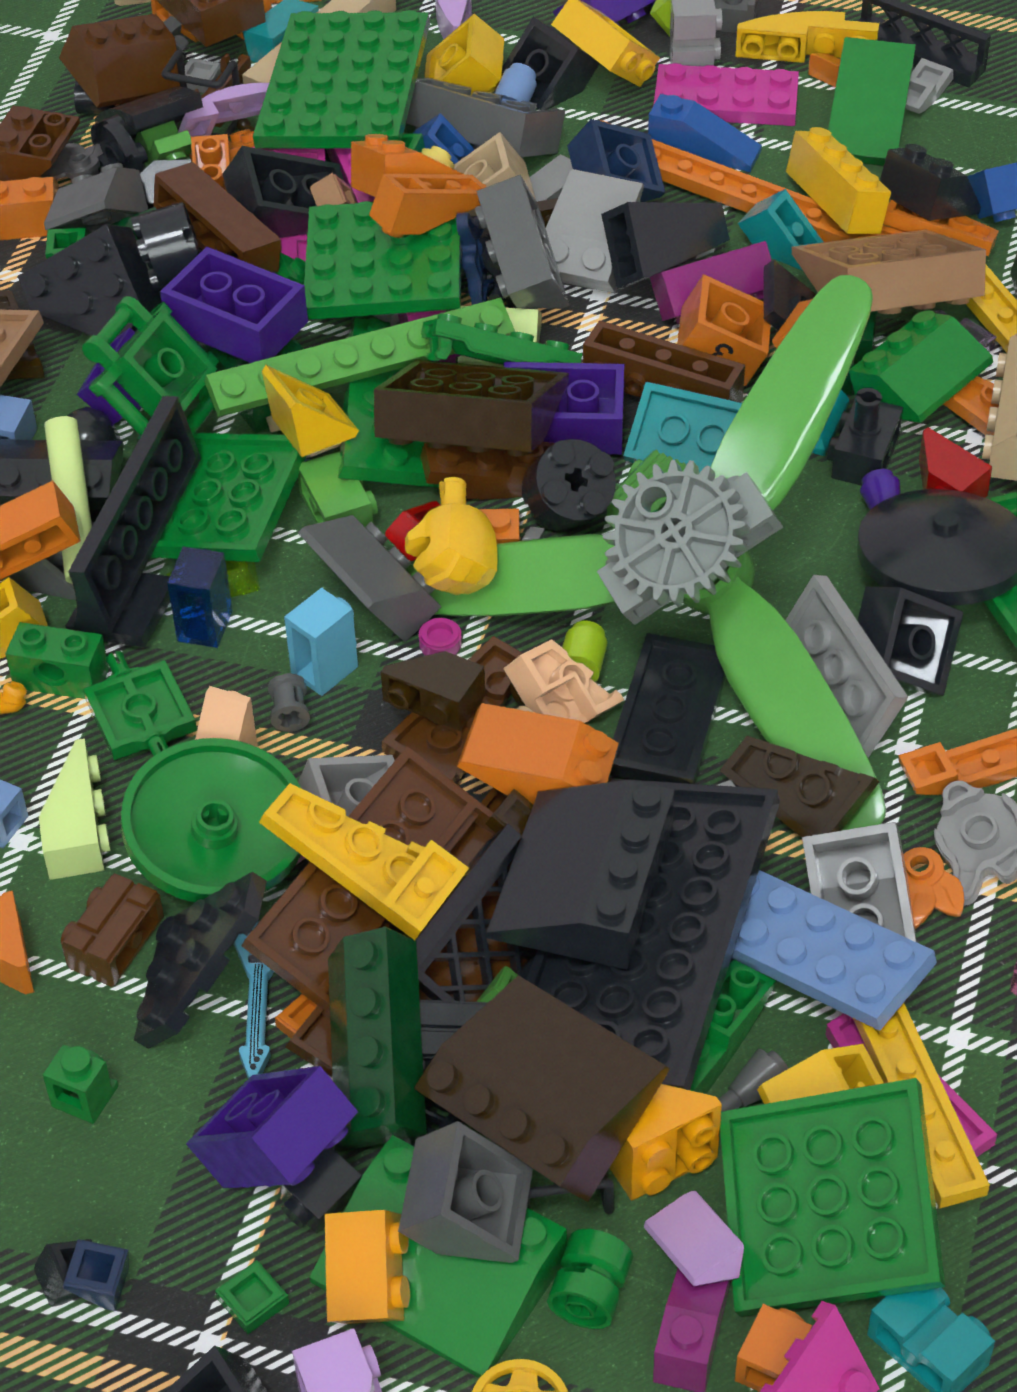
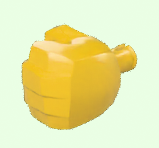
[405,477,498,595]

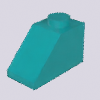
[737,189,824,271]

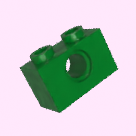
[5,622,109,699]

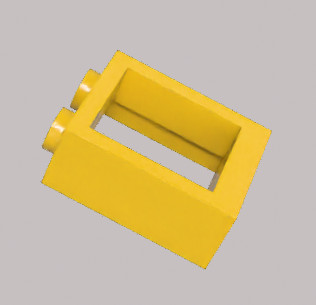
[551,0,660,87]

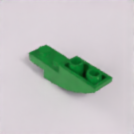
[690,959,776,1094]

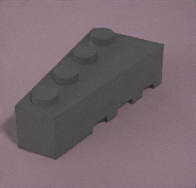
[406,78,565,159]

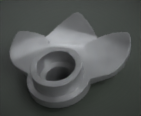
[40,143,103,180]

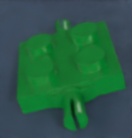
[83,651,197,760]

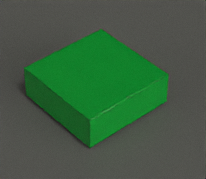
[215,1260,289,1335]

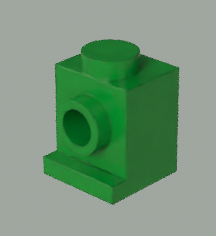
[43,1044,119,1124]

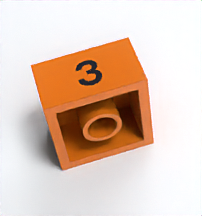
[677,274,771,386]

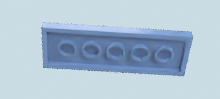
[731,870,937,1031]

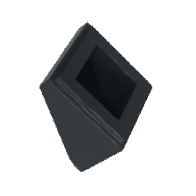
[34,1239,92,1307]

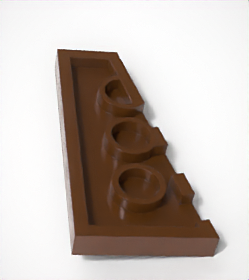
[381,636,523,784]

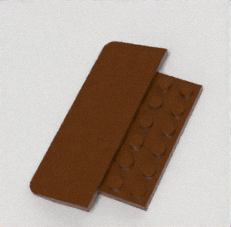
[241,746,535,1077]

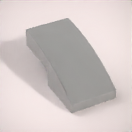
[906,58,953,114]

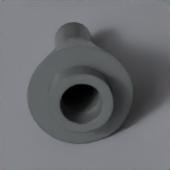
[718,1048,789,1111]

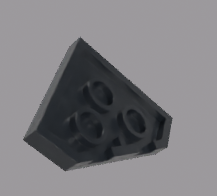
[134,872,267,1049]

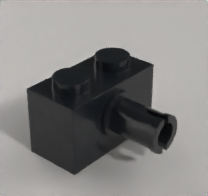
[827,388,904,486]

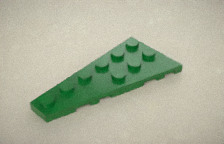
[338,318,439,488]

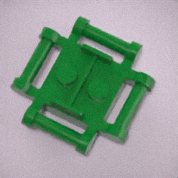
[82,296,219,440]

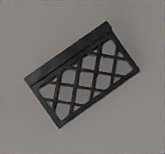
[410,823,537,1001]

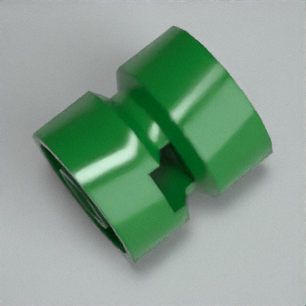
[547,1228,634,1329]

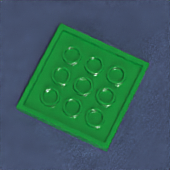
[304,201,461,320]
[150,433,307,562]
[720,1078,945,1317]

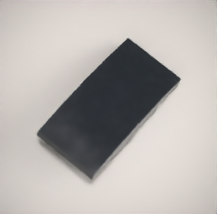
[94,86,203,138]

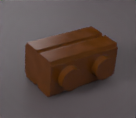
[61,873,164,987]

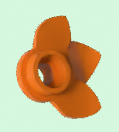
[903,847,965,929]

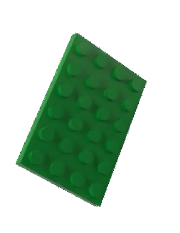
[253,10,430,149]

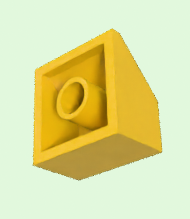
[424,14,504,95]

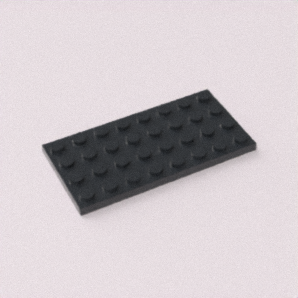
[526,778,780,1090]

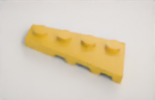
[259,783,425,937]

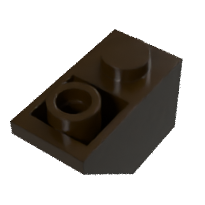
[380,651,486,731]

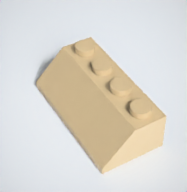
[982,334,1017,481]

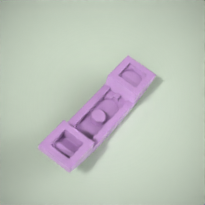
[178,83,269,137]

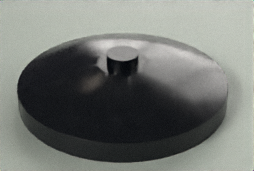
[857,489,1017,605]

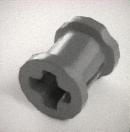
[268,673,310,732]

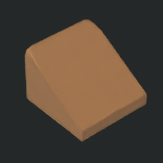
[310,173,357,206]

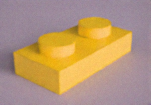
[376,840,469,940]

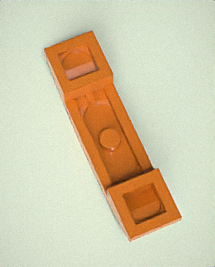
[898,728,1017,795]

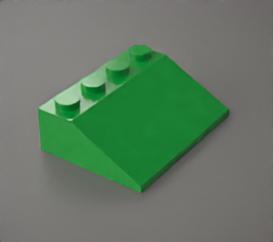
[309,1135,567,1378]

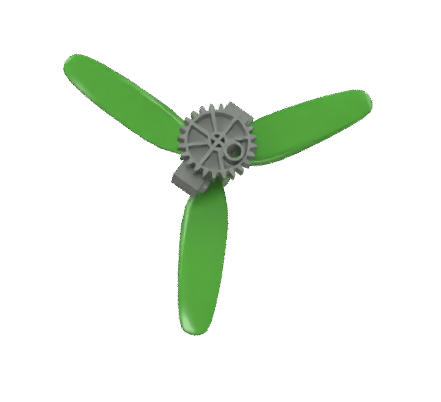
[406,275,886,831]

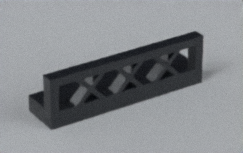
[858,0,991,88]

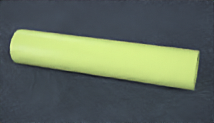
[44,416,92,584]

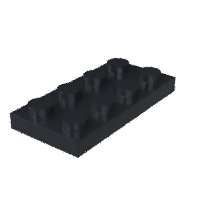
[610,633,726,784]

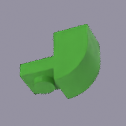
[135,120,191,167]

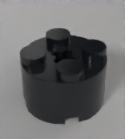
[131,202,201,293]
[522,439,616,532]

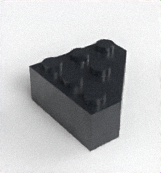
[18,224,162,336]

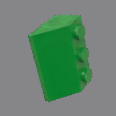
[849,310,994,423]

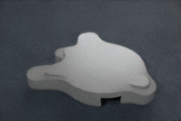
[934,781,1017,905]

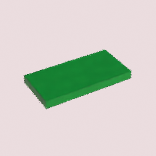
[828,37,916,166]

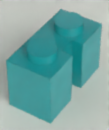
[867,1288,995,1392]

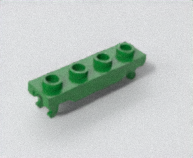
[421,314,582,365]

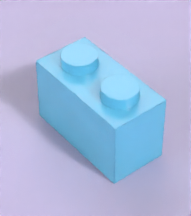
[284,588,358,696]

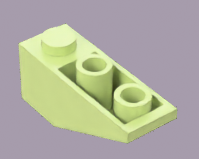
[39,738,111,880]

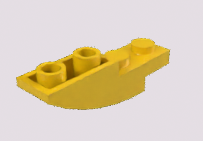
[736,11,879,63]

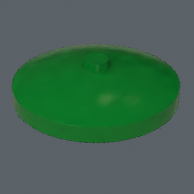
[121,738,302,902]

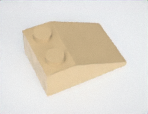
[454,132,535,225]

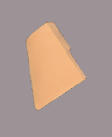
[503,639,624,724]

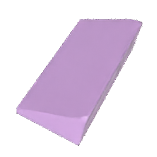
[644,1191,744,1286]

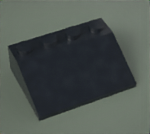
[486,780,675,970]

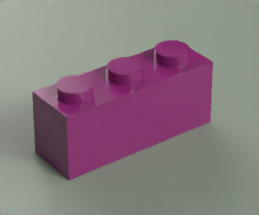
[650,241,772,325]

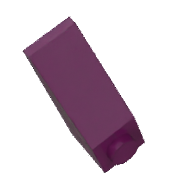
[653,1268,732,1392]

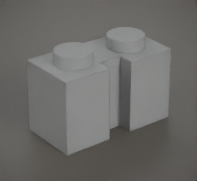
[669,0,722,66]

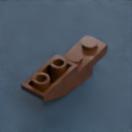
[421,442,555,499]

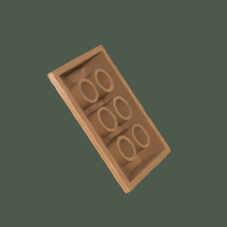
[792,230,986,314]

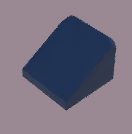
[63,1239,129,1311]

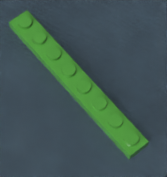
[204,298,515,417]

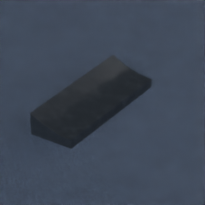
[68,396,201,634]

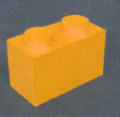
[325,1210,410,1324]

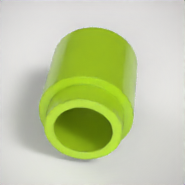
[562,621,608,682]

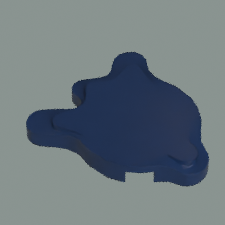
[456,212,495,305]

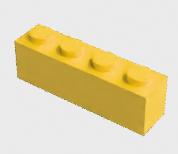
[786,127,891,234]

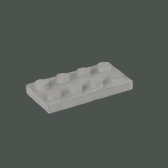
[785,575,909,758]

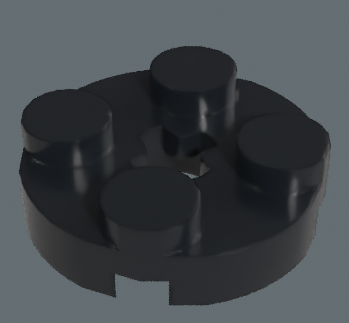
[91,115,148,173]

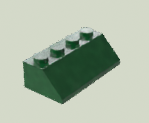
[328,927,427,1152]

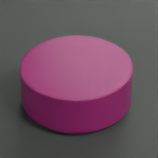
[419,618,462,656]

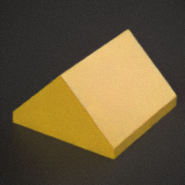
[262,365,359,457]

